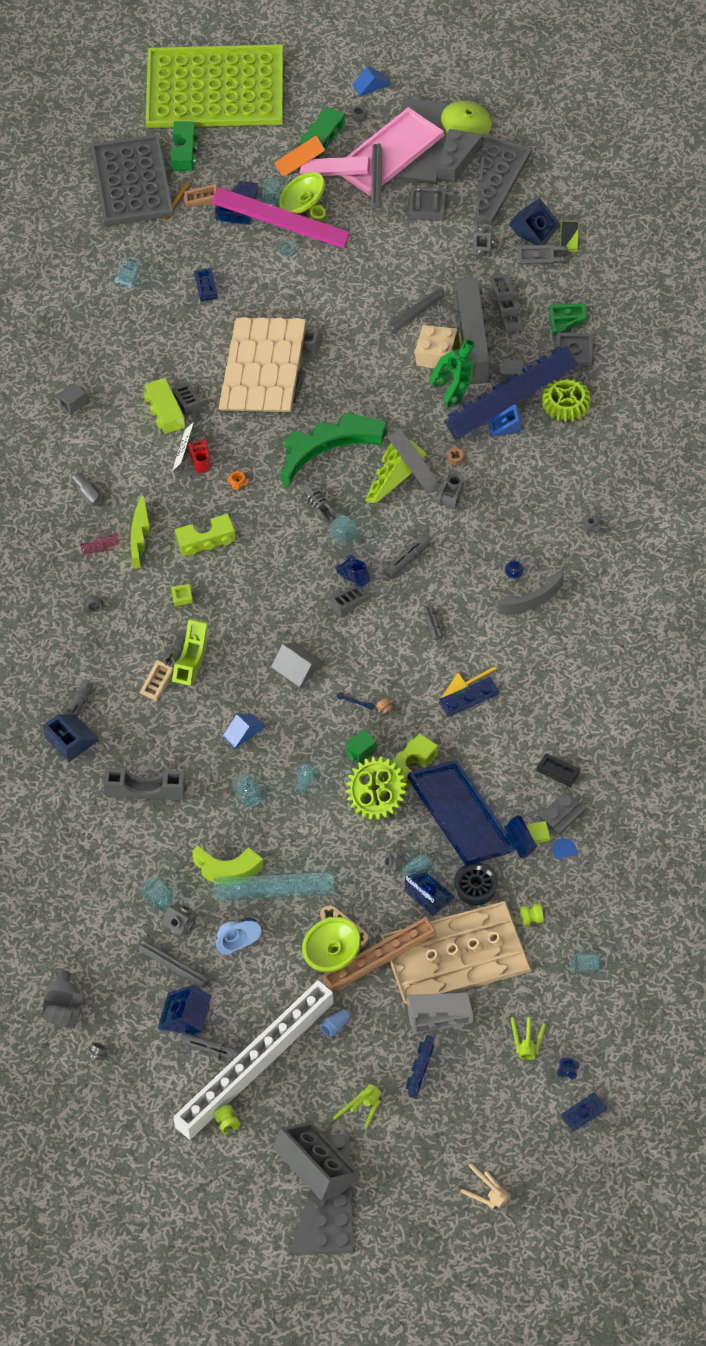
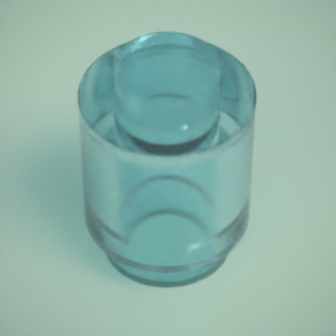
[569,952,599,974]

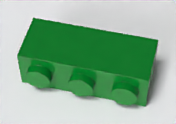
[300,107,345,158]

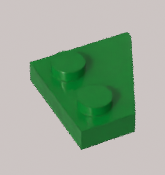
[549,303,587,336]

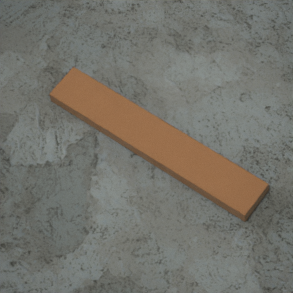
[321,916,437,992]

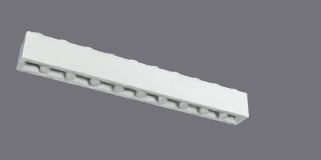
[174,981,334,1140]

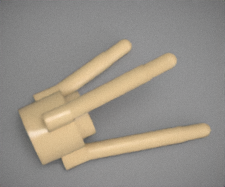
[461,1164,510,1209]

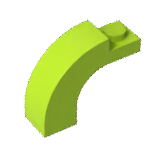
[172,618,209,686]
[192,846,264,885]

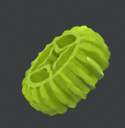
[542,377,591,423]

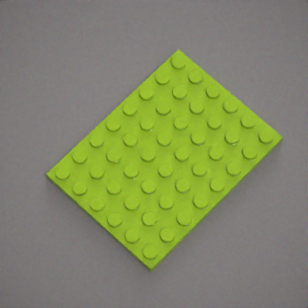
[146,44,283,128]

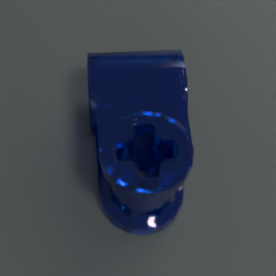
[335,555,371,586]

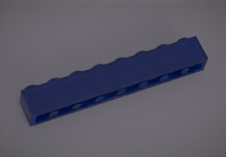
[444,346,578,440]

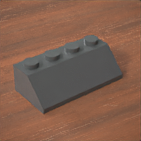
[272,1122,361,1201]

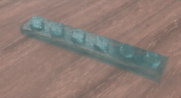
[213,872,334,900]

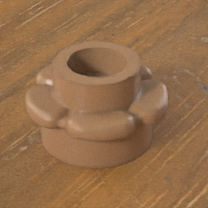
[376,697,394,714]

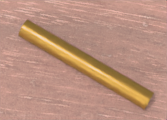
[161,181,191,220]

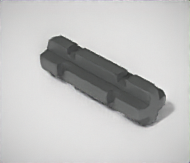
[424,606,443,640]

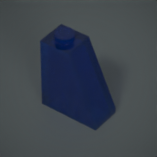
[215,181,258,225]

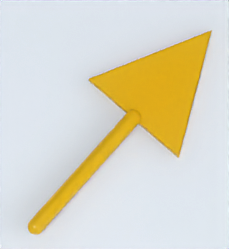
[441,667,497,698]

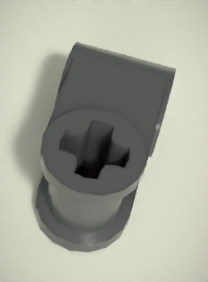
[437,472,464,509]

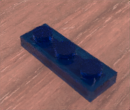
[439,677,499,717]
[406,1035,434,1099]

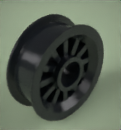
[454,862,498,906]

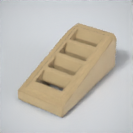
[139,660,174,701]

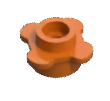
[227,471,249,490]

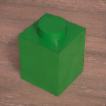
[346,729,377,763]

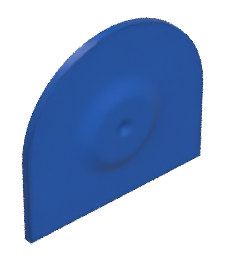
[552,838,578,859]

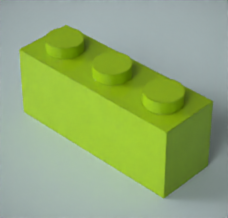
[143,378,185,434]

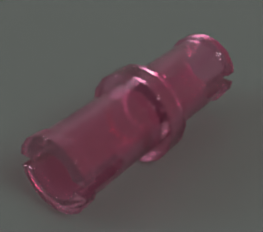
[80,533,119,555]

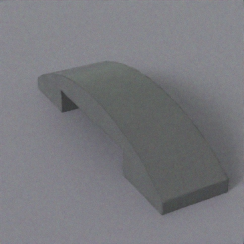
[497,571,564,614]

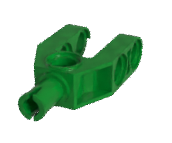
[429,339,476,408]

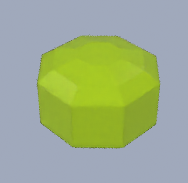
[309,205,326,222]

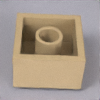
[415,325,460,368]

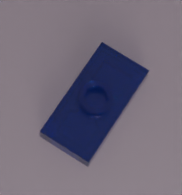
[194,268,218,302]
[504,815,537,859]
[561,1092,607,1132]

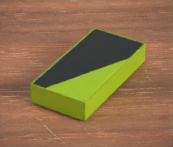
[560,221,579,252]

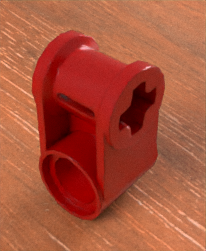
[187,438,211,473]

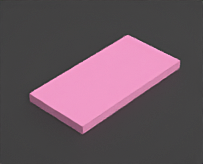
[341,107,444,196]

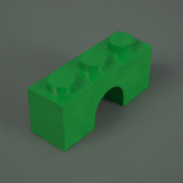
[171,121,198,171]

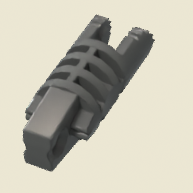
[301,483,338,523]

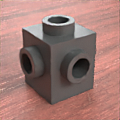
[470,228,495,253]
[161,903,197,935]

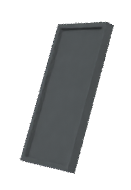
[392,98,449,184]

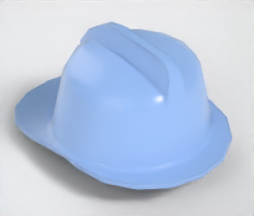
[216,921,262,955]

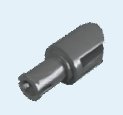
[72,473,106,507]

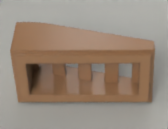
[184,184,219,207]

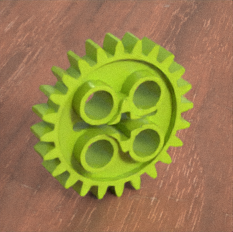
[345,756,409,821]

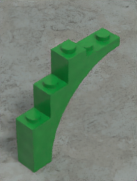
[280,412,387,486]

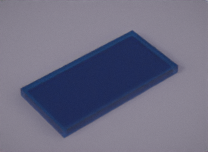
[407,760,516,866]

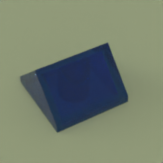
[405,872,455,916]

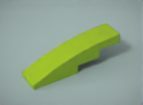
[131,496,150,569]

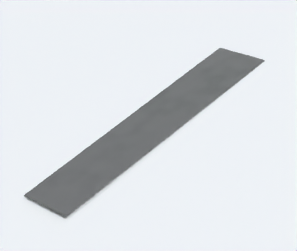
[388,428,441,494]

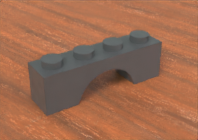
[104,768,186,800]

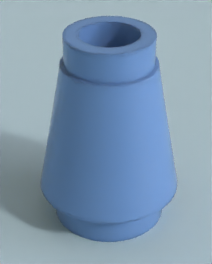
[320,1009,350,1037]

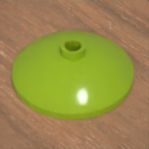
[441,101,492,139]
[279,172,325,214]
[302,917,361,973]

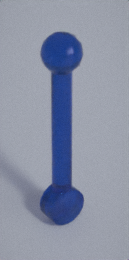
[337,692,374,710]

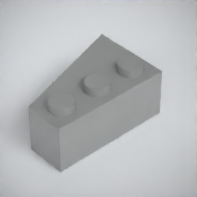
[407,993,473,1034]

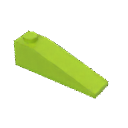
[365,440,426,503]

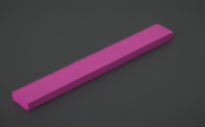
[211,187,350,248]

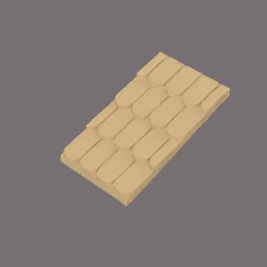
[219,317,307,412]
[381,901,532,1006]

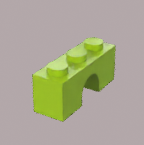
[175,514,236,556]
[383,733,438,791]

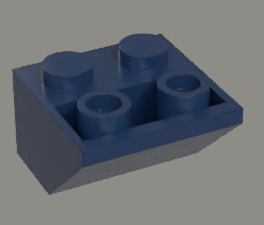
[42,714,99,762]

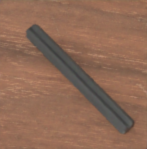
[371,143,382,209]

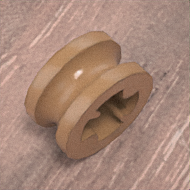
[447,448,464,466]

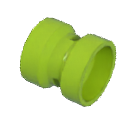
[520,903,544,926]
[213,1105,241,1134]

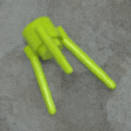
[511,1017,546,1060]
[333,1084,381,1128]

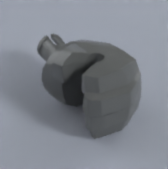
[42,970,84,1027]

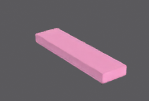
[300,156,370,176]

